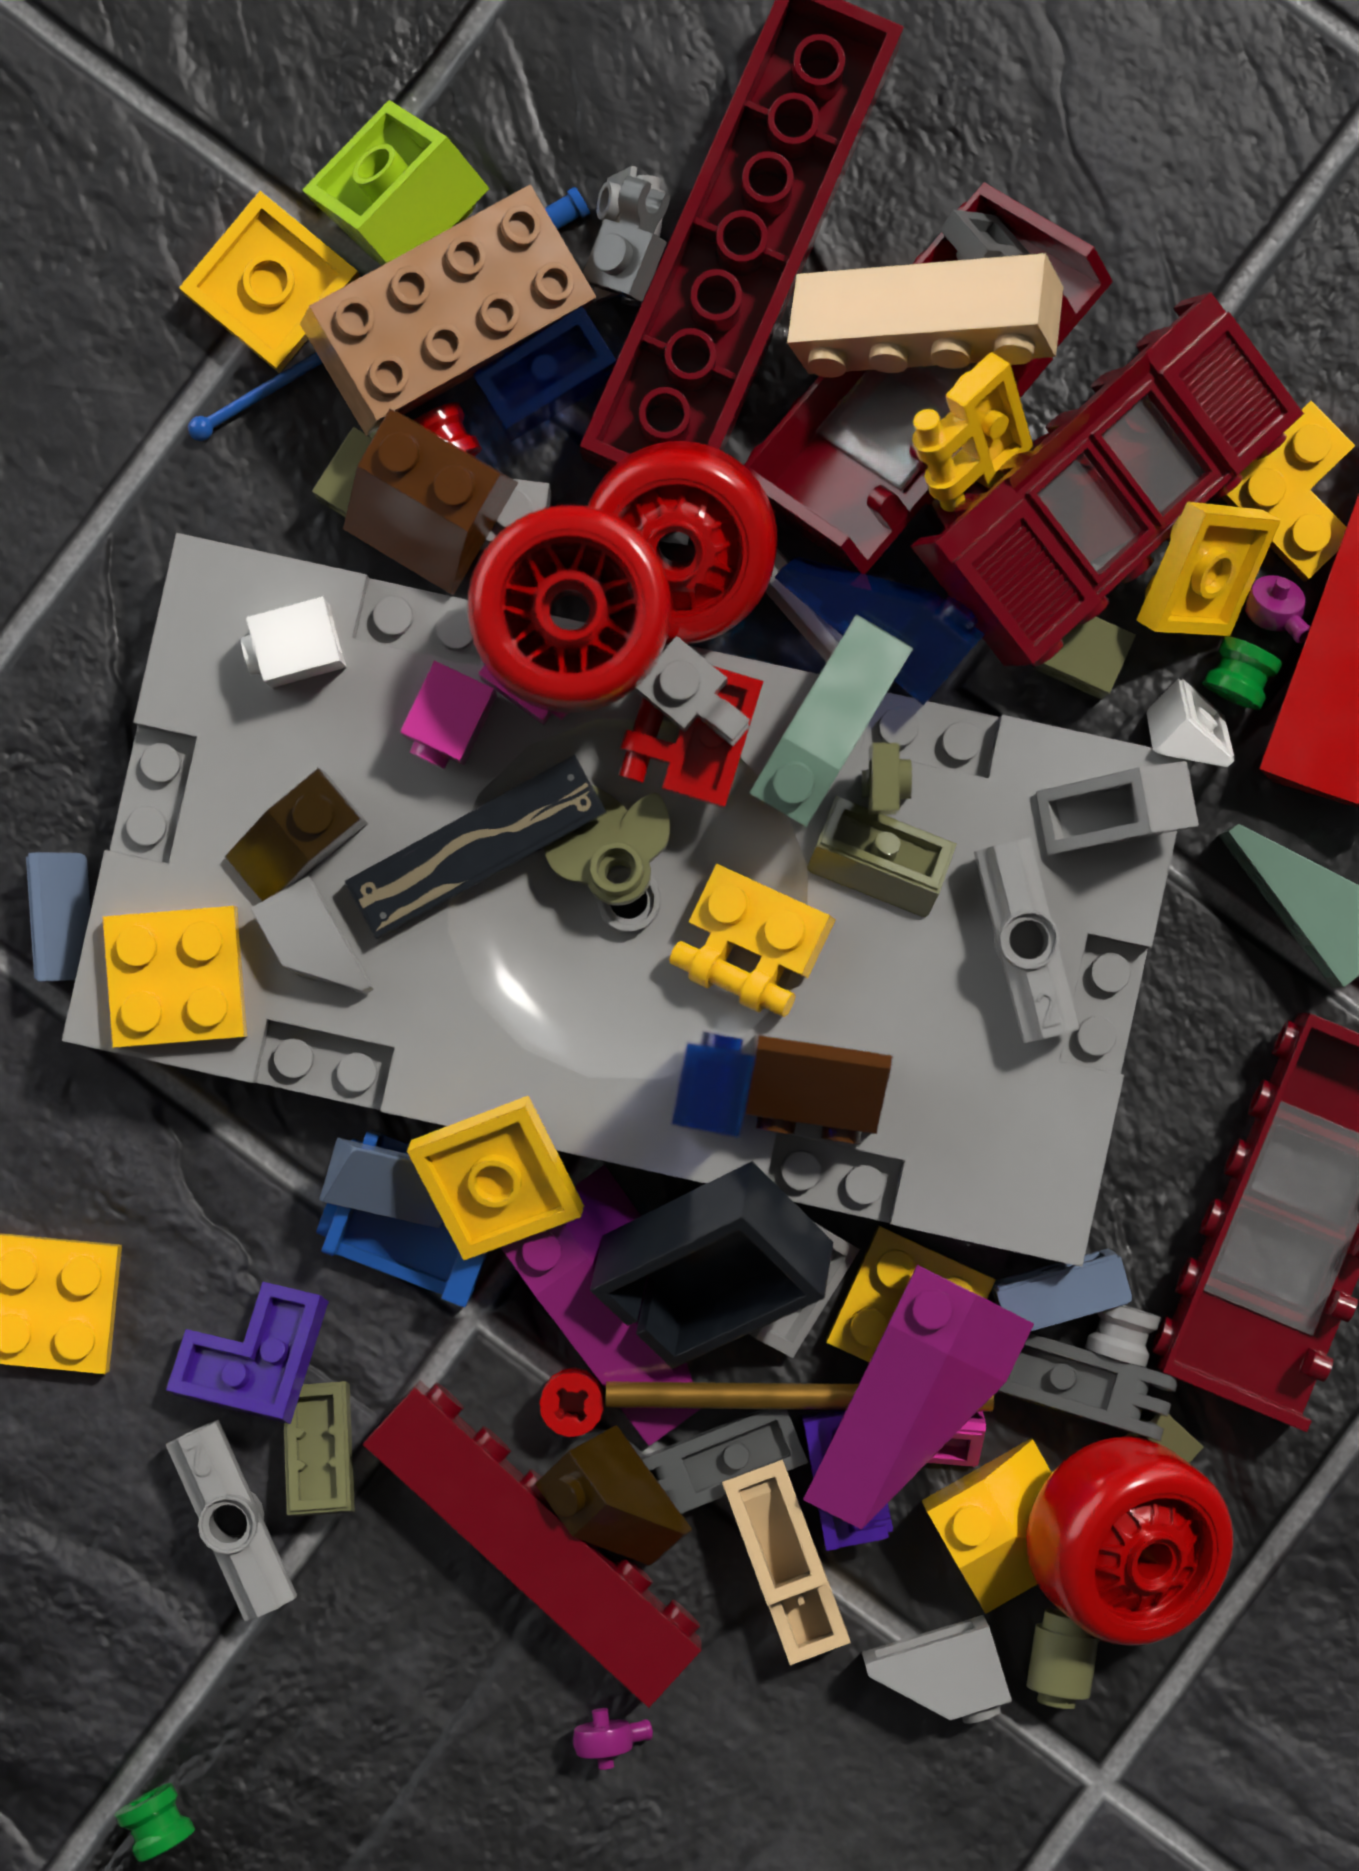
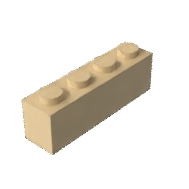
[787,253,1064,377]

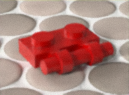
[618,665,763,809]

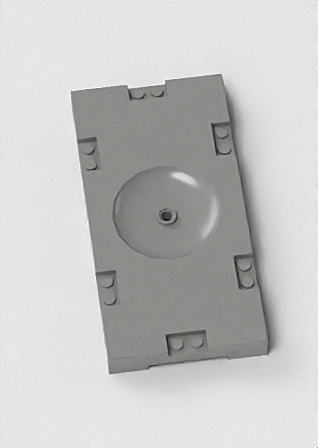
[62,533,1192,1267]

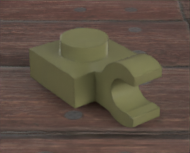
[861,743,912,815]

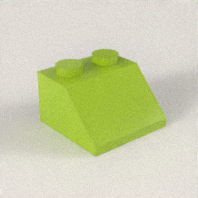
[302,100,490,265]

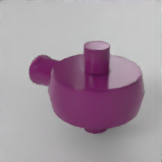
[1245,575,1311,643]
[573,1708,653,1770]

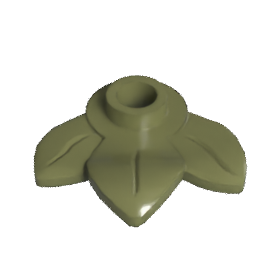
[544,785,670,905]

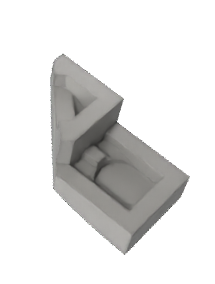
[251,876,374,994]

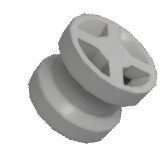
[1084,1305,1161,1367]

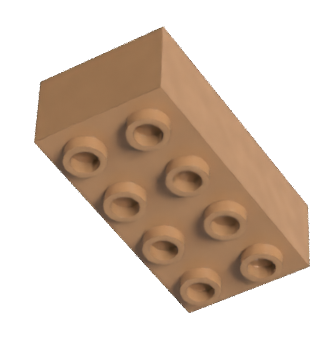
[300,184,596,436]

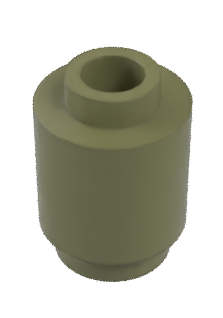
[1026,1609,1099,1709]

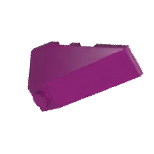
[501,1164,701,1446]
[803,1265,1034,1530]

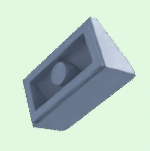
[26,852,91,982]
[319,1137,443,1228]
[991,1248,1132,1331]

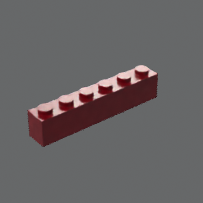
[363,1380,702,1708]

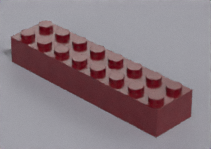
[580,0,904,471]

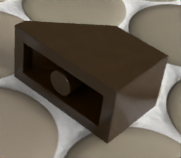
[225,768,368,901]
[535,1425,693,1565]

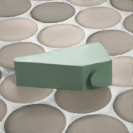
[749,614,913,827]
[1218,824,1359,988]

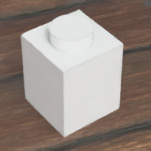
[240,596,347,688]

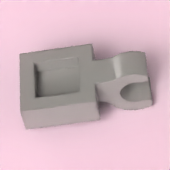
[635,636,750,747]

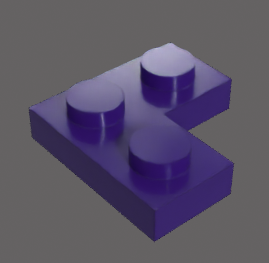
[166,1282,329,1424]

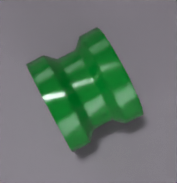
[1202,636,1282,710]
[114,1783,195,1862]

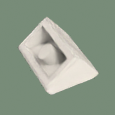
[1147,678,1234,767]

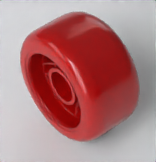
[587,441,777,645]
[467,505,672,713]
[1026,1437,1233,1646]

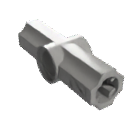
[974,837,1079,1043]
[166,1420,297,1621]

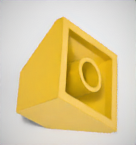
[922,1438,1052,1614]

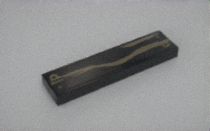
[345,755,607,939]

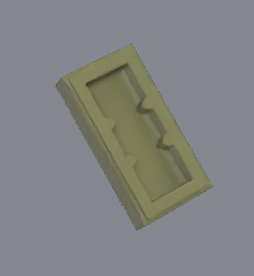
[284,1381,355,1517]

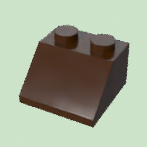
[343,408,518,595]
[744,1035,893,1144]

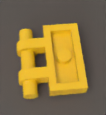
[912,352,1034,512]
[669,863,836,1017]

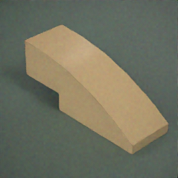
[722,1459,851,1665]

